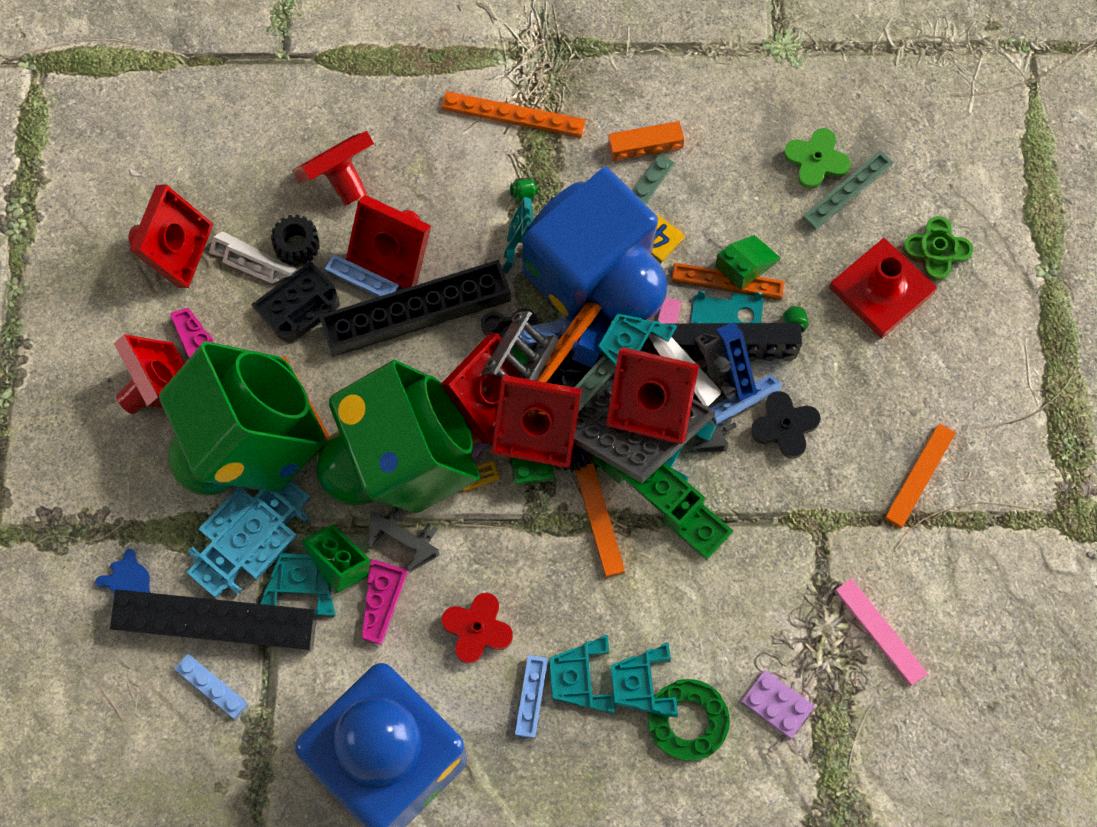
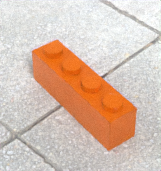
[608,121,684,161]

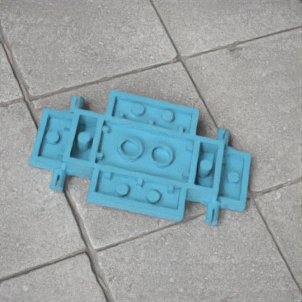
[186,481,311,599]

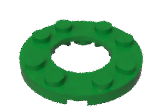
[648,679,730,761]

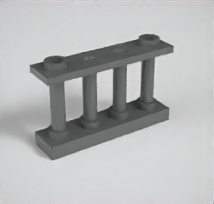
[481,311,559,381]

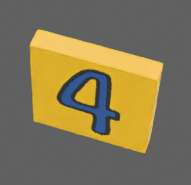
[652,214,685,263]

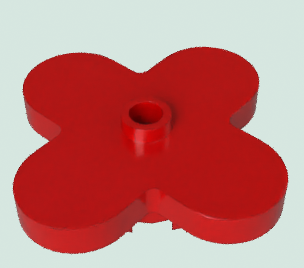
[442,593,513,664]

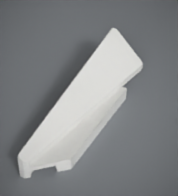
[209,232,296,284]
[649,333,721,406]

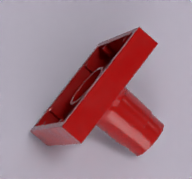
[291,131,374,206]
[128,185,214,288]
[346,195,431,289]
[829,238,937,339]
[440,333,519,444]
[114,334,184,414]
[606,347,699,444]
[491,375,582,468]

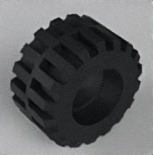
[271,215,320,266]

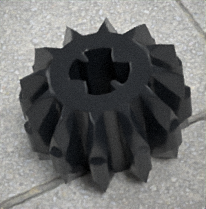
[561,444,590,473]

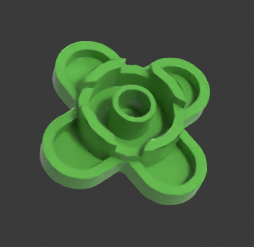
[784,128,851,189]
[903,216,973,281]

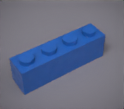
[571,311,611,368]
[717,322,757,401]

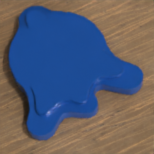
[95,549,151,593]

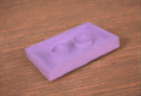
[741,670,815,740]

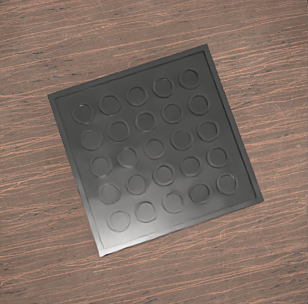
[574,373,715,483]

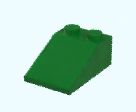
[715,235,781,290]
[302,524,371,593]

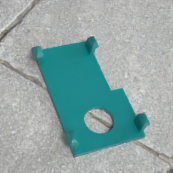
[691,291,764,323]

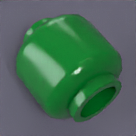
[510,178,538,202]
[782,306,809,333]

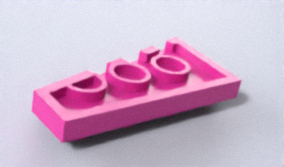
[170,308,215,358]
[362,558,408,646]

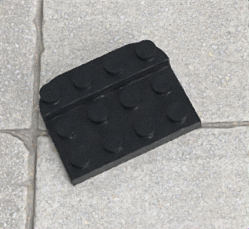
[251,261,340,342]

